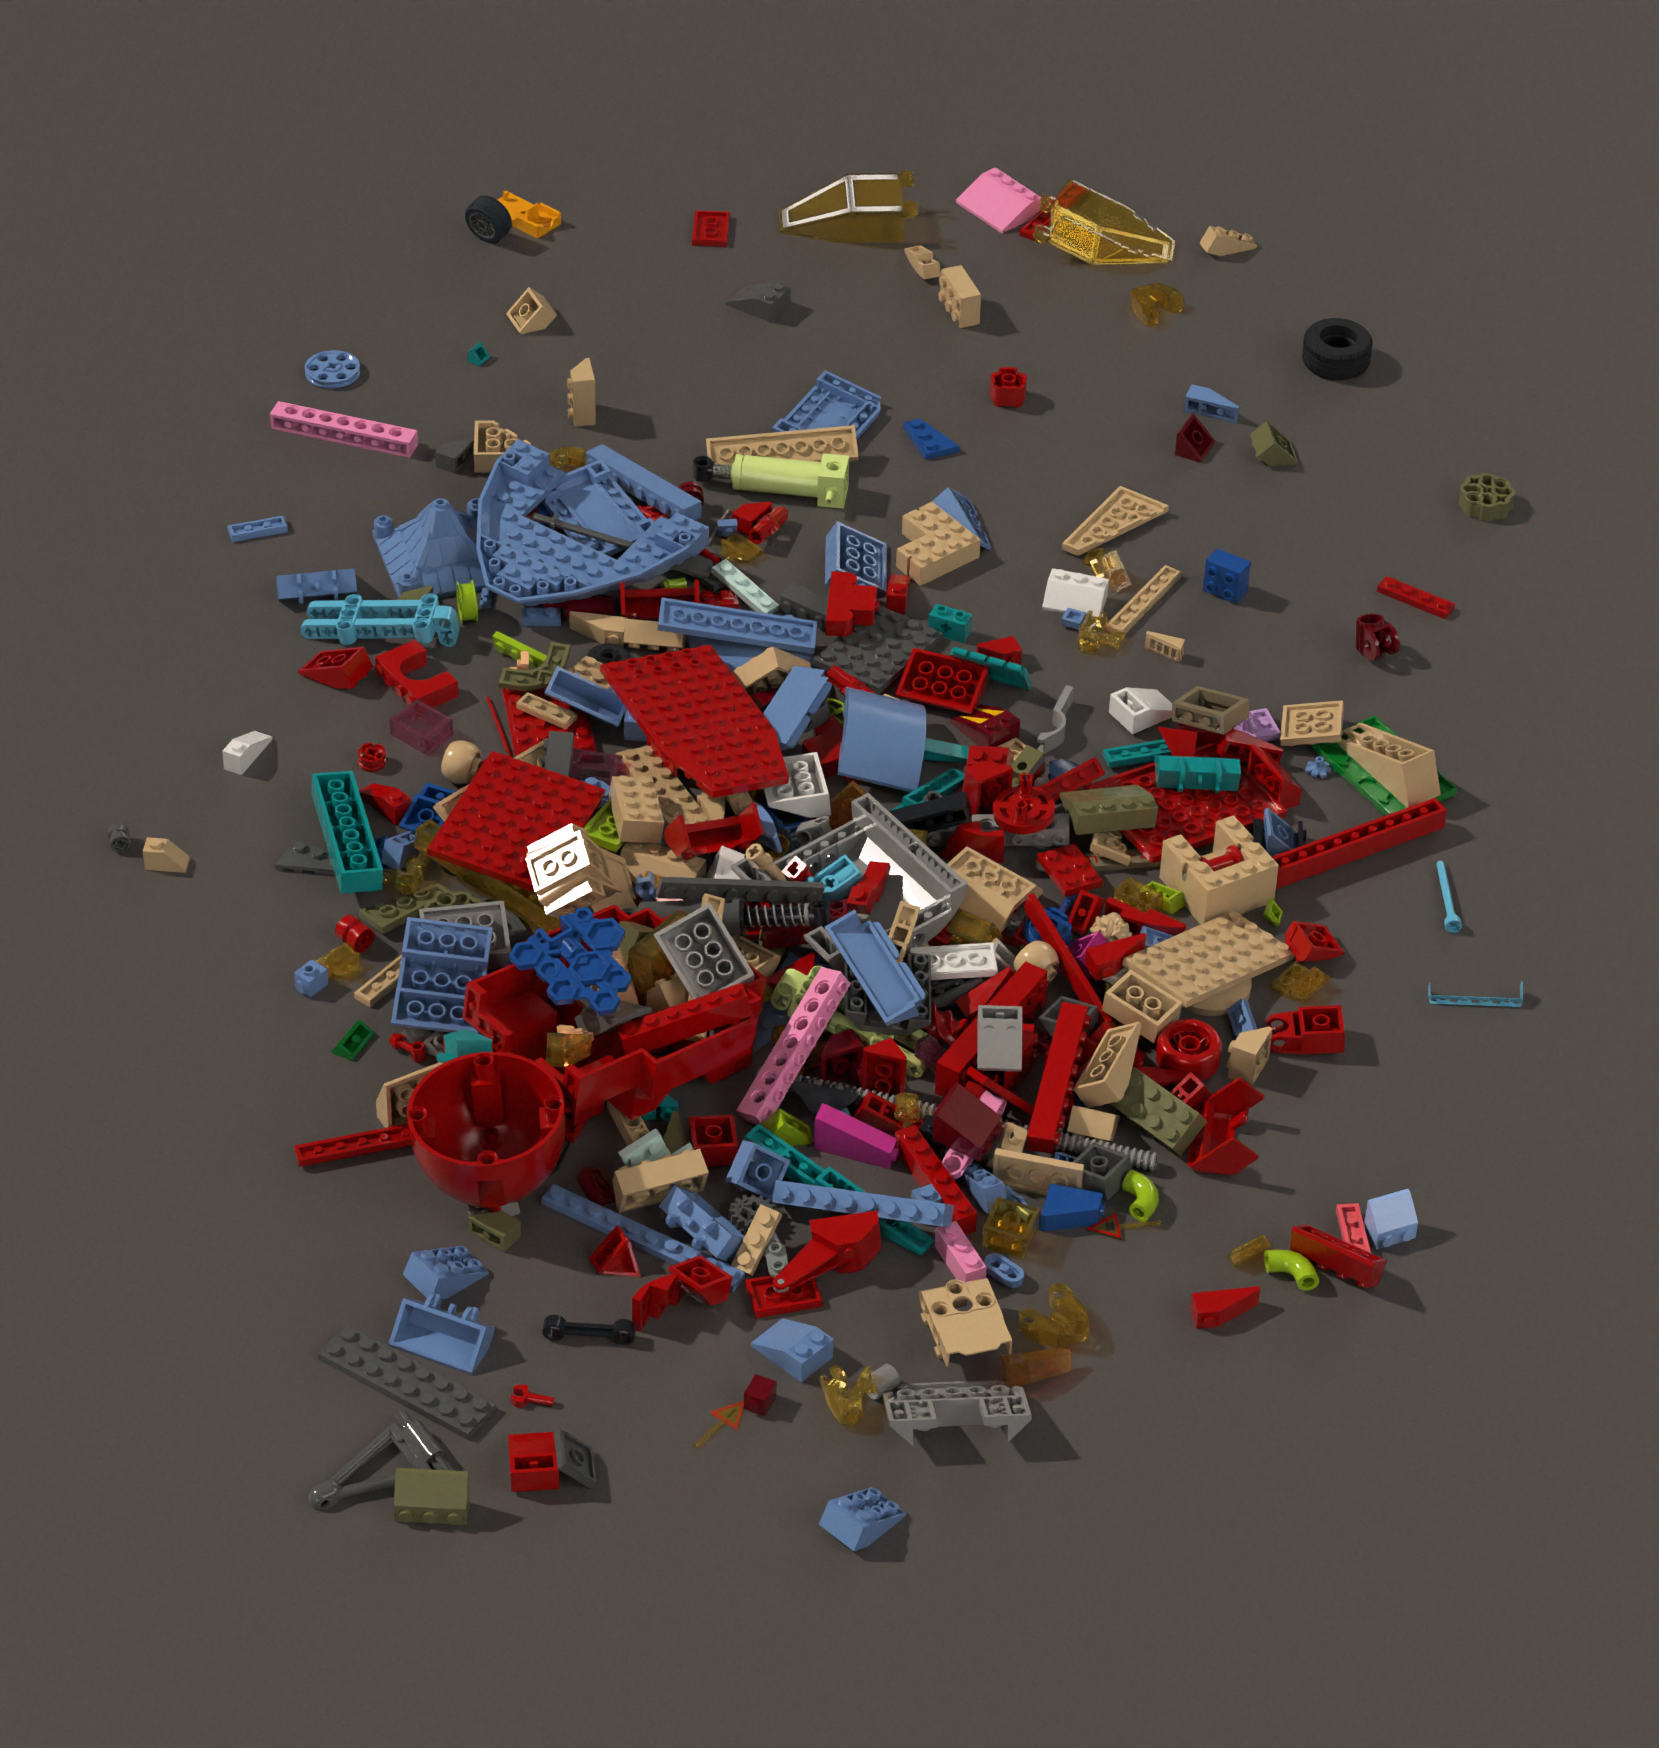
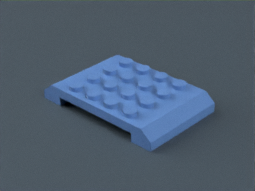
[541,459,654,556]

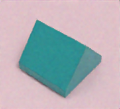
[467,341,491,366]

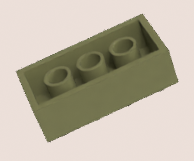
[1109,1067,1208,1156]

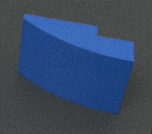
[399,782,456,838]

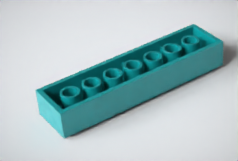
[311,771,383,893]

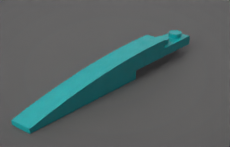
[744,1124,935,1256]

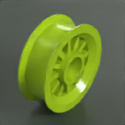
[456,580,478,624]

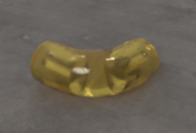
[548,446,588,468]

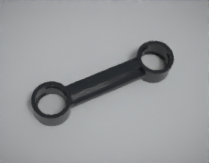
[542,1315,636,1345]

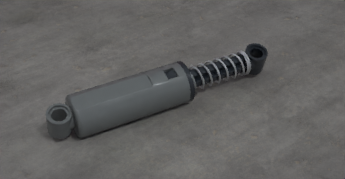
[621,898,832,937]

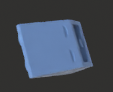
[403,1246,489,1299]
[819,1487,907,1551]

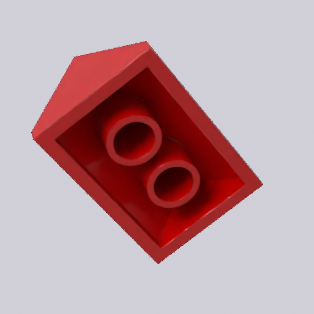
[862,1037,907,1099]

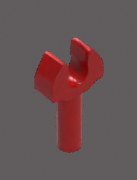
[510,1384,555,1409]

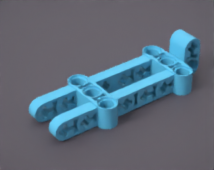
[300,593,460,647]

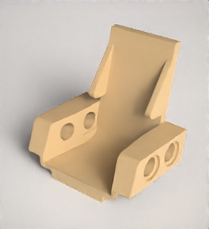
[526,823,637,918]

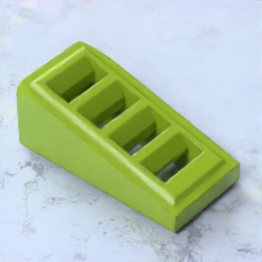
[1139,881,1185,914]

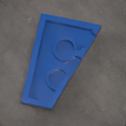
[903,419,960,460]

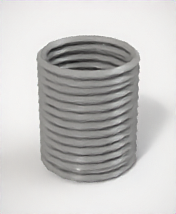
[862,1364,900,1400]

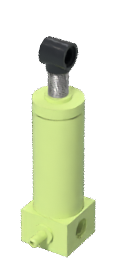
[693,453,849,509]

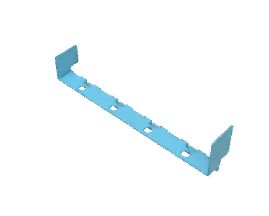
[1428,981,1523,1007]

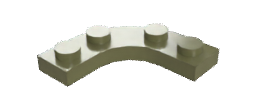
[499,642,571,691]

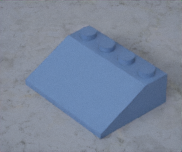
[825,521,887,595]

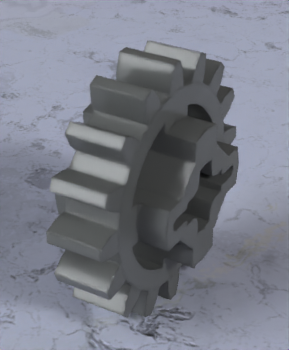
[729,1194,778,1234]

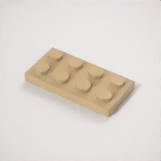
[993,1148,1084,1196]

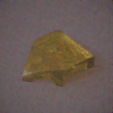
[721,532,763,563]
[316,942,360,980]

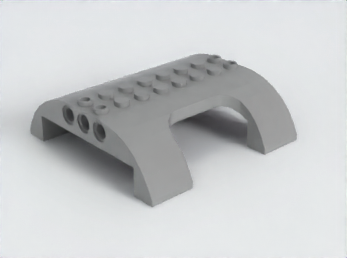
[731,793,968,974]

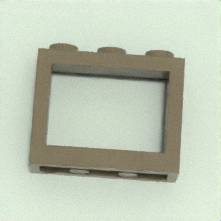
[1172,686,1249,735]

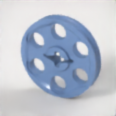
[305,350,360,389]

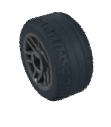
[465,196,512,243]

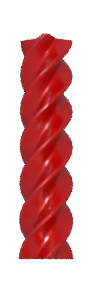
[920,1001,968,1046]

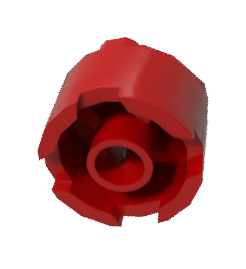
[990,367,1027,407]

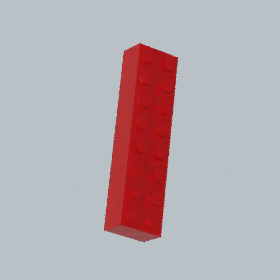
[935,961,1049,1097]

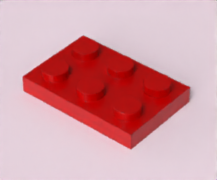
[1037,843,1103,897]

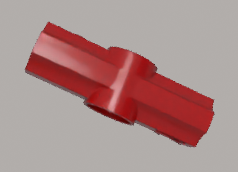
[748,506,789,545]
[826,665,877,694]

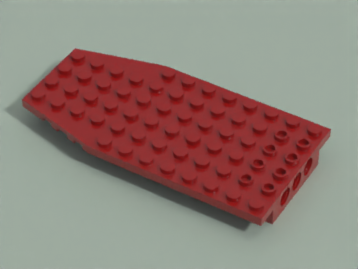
[600,645,789,798]

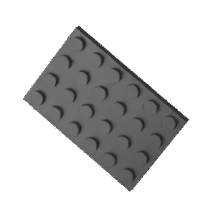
[812,606,943,694]

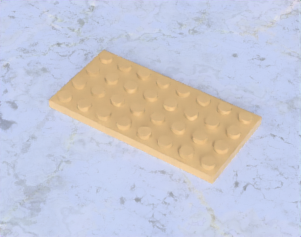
[1122,911,1295,1008]

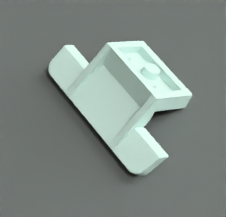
[618,1128,694,1167]

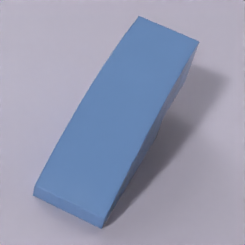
[742,801,782,854]

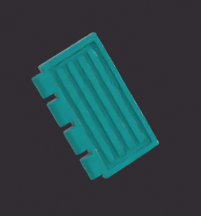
[950,647,1032,690]

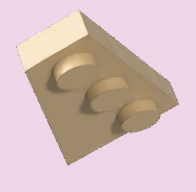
[1090,831,1131,866]

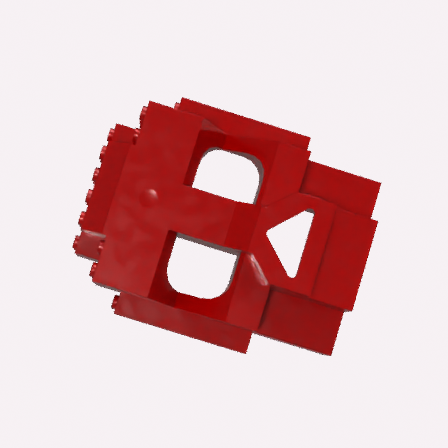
[462,904,767,1126]

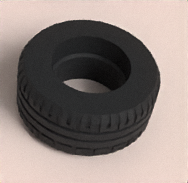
[1302,318,1373,380]

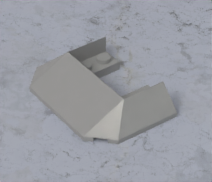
[883,1380,1032,1446]

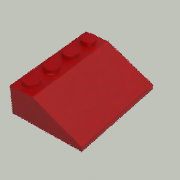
[895,648,990,714]

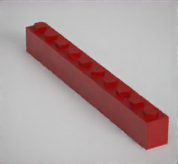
[1272,798,1447,889]

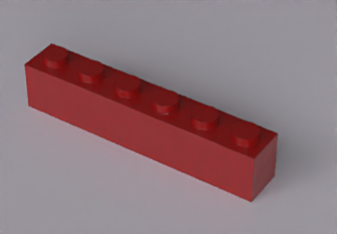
[616,983,753,1055]
[895,1125,977,1235]

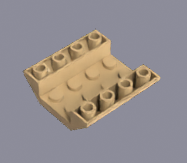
[947,847,1044,935]

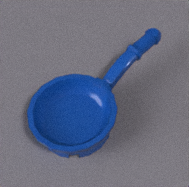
[1023,893,1079,946]

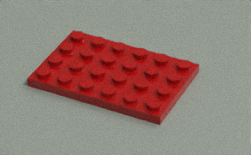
[502,687,596,761]

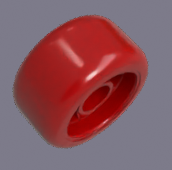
[1156,1019,1222,1082]

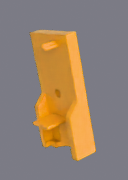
[497,191,561,239]

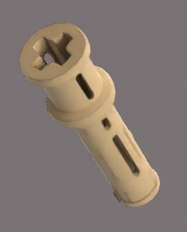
[745,843,791,881]

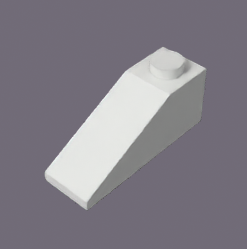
[222,731,272,775]

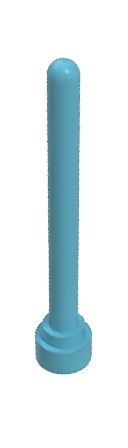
[1436,860,1462,933]

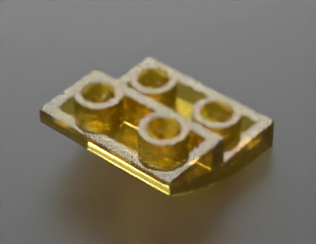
[1270,961,1331,1003]

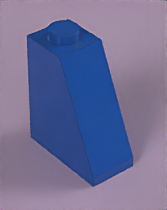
[1040,1184,1106,1232]

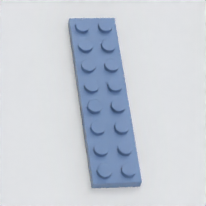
[657,598,817,654]

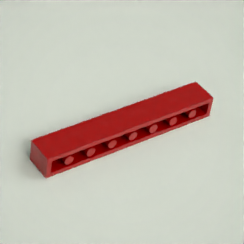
[1027,1002,1091,1154]

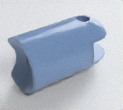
[635,871,657,898]

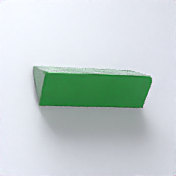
[331,1019,376,1061]

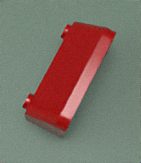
[619,580,700,620]
[663,802,764,861]
[1187,1077,1265,1175]

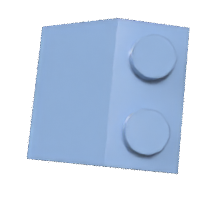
[1364,1189,1418,1250]

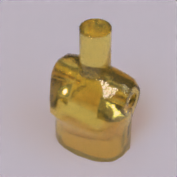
[894,1093,920,1128]

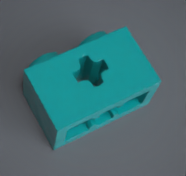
[928,604,972,643]

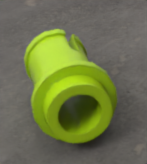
[661,577,687,588]

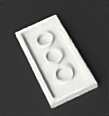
[909,943,998,980]

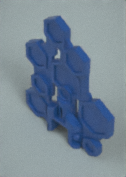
[509,907,632,1016]

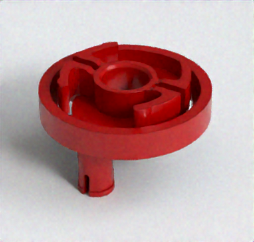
[993,773,1055,834]

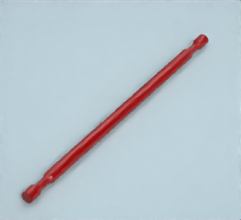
[486,697,513,758]

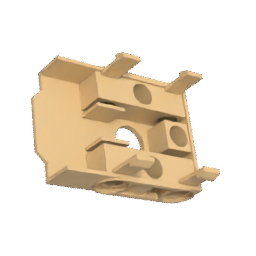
[919,1278,1012,1367]

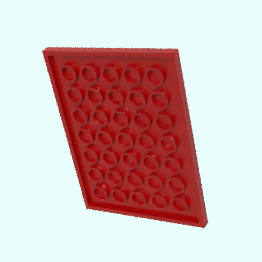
[1084,741,1287,864]
[426,751,606,892]

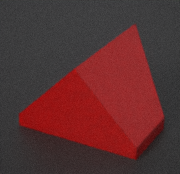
[1158,727,1197,757]
[588,1225,641,1278]

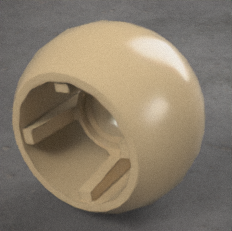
[441,740,483,785]
[1013,940,1060,983]

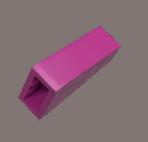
[814,1103,900,1169]

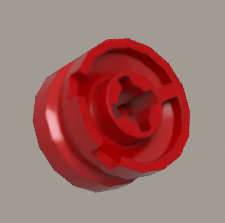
[357,742,386,772]

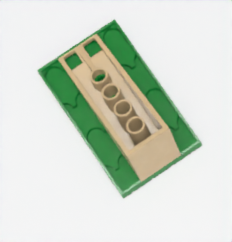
[1312,716,1457,816]

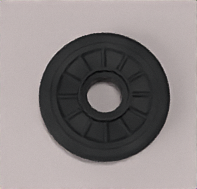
[587,643,630,664]

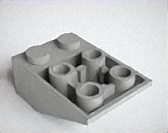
[977,1005,1022,1072]

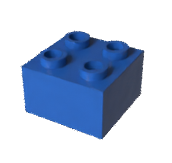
[1203,548,1251,604]

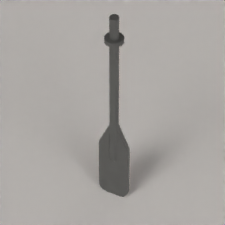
[533,513,714,578]

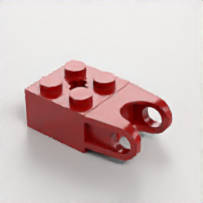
[1266,1005,1345,1055]

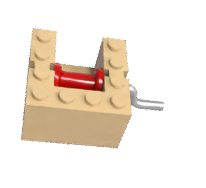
[1159,815,1286,925]

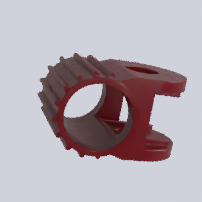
[1355,613,1400,661]

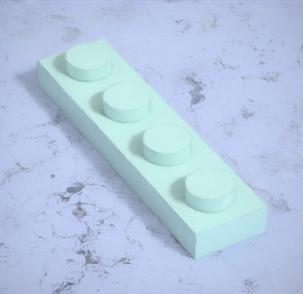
[711,559,779,614]

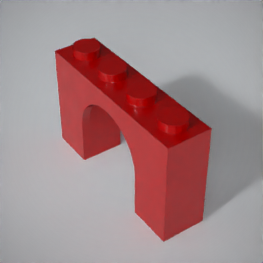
[374,639,459,714]

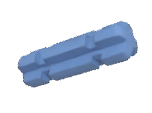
[480,587,493,608]

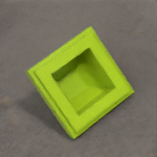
[1262,898,1283,927]

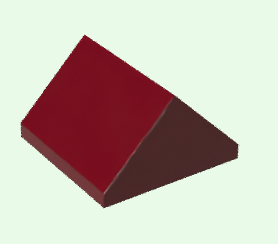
[1175,413,1216,462]

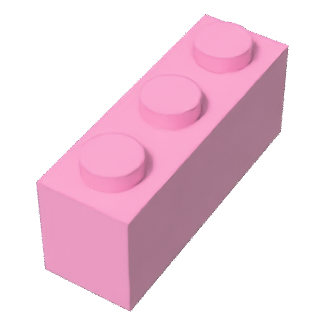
[935,1221,987,1282]

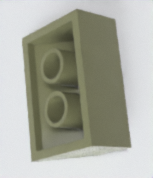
[394,1468,470,1525]

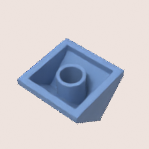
[1262,807,1297,856]

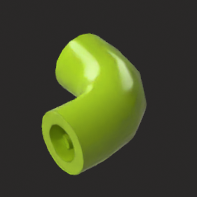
[1122,1169,1159,1222]
[1264,1249,1319,1291]

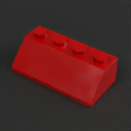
[1290,1224,1388,1289]

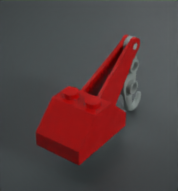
[765,1210,882,1295]

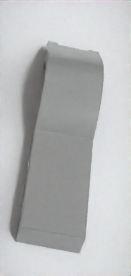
[1037,685,1073,754]

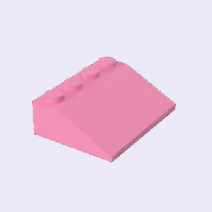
[956,167,1042,234]

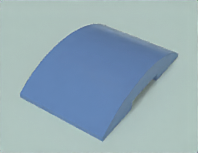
[837,687,926,792]
[391,917,493,1033]

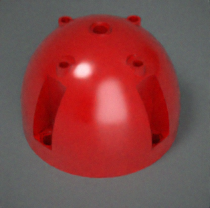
[407,1052,566,1212]

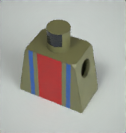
[1011,745,1045,787]

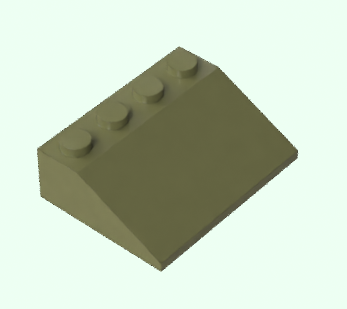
[1059,785,1158,835]

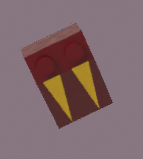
[950,704,1020,747]

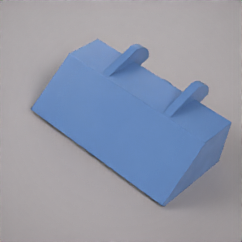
[276,568,357,604]
[544,666,626,728]
[659,1185,745,1262]
[388,1293,496,1375]

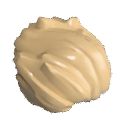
[1090,912,1132,942]

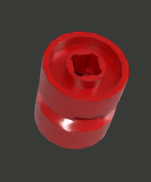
[335,914,375,953]

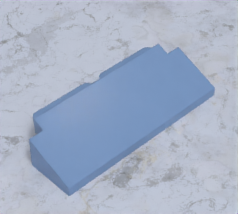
[763,666,832,751]
[825,910,926,1026]

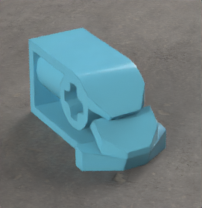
[806,854,863,902]

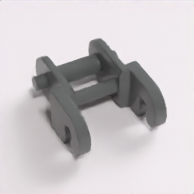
[1005,909,1026,938]

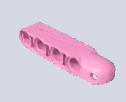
[942,1090,1007,1180]

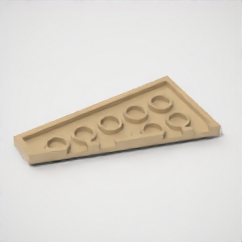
[1062,486,1169,556]

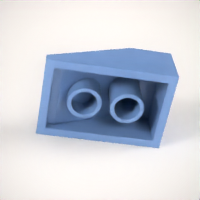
[751,1318,834,1383]

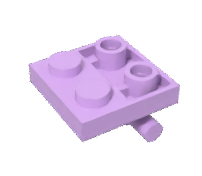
[1233,708,1281,742]

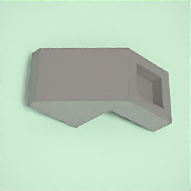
[401,1027,445,1057]

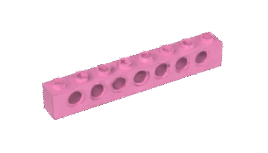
[270,401,418,458]
[736,967,851,1125]

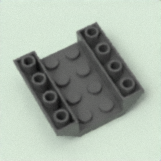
[845,952,931,1036]

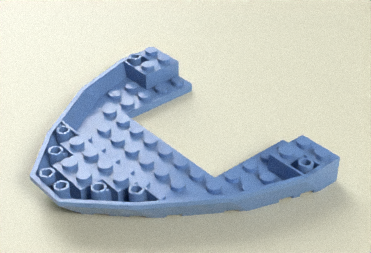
[476,439,709,606]

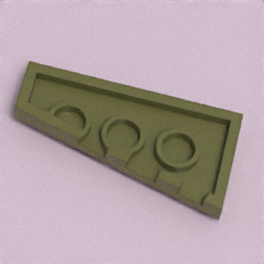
[358,883,451,934]

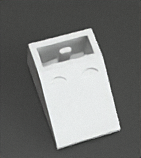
[1109,687,1172,734]

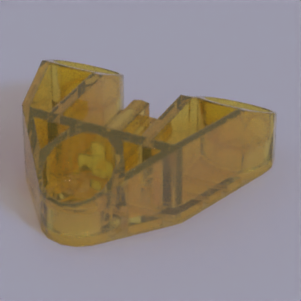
[1130,282,1184,327]
[1018,1283,1090,1349]

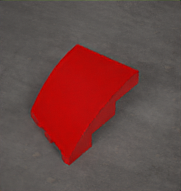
[939,821,1005,863]
[632,1274,686,1332]

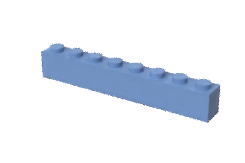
[585,444,702,521]
[772,1180,954,1228]

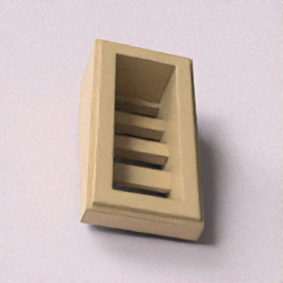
[1145,631,1185,662]

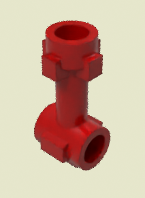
[389,1033,426,1063]

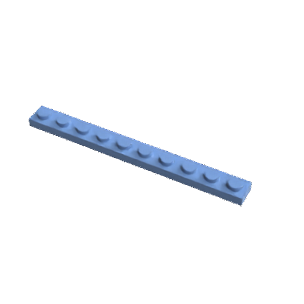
[541,1184,745,1292]

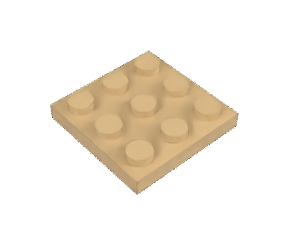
[1280,700,1344,746]

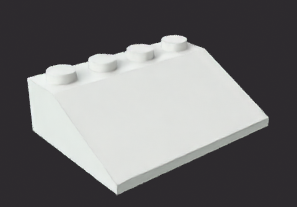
[763,752,831,818]

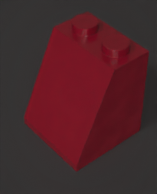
[933,1082,1004,1161]

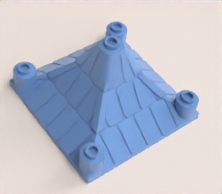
[372,498,485,599]

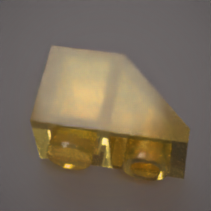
[1090,550,1132,593]
[546,1033,592,1067]

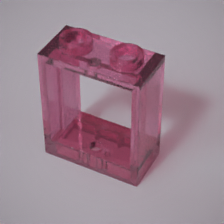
[389,700,453,755]
[570,749,626,786]

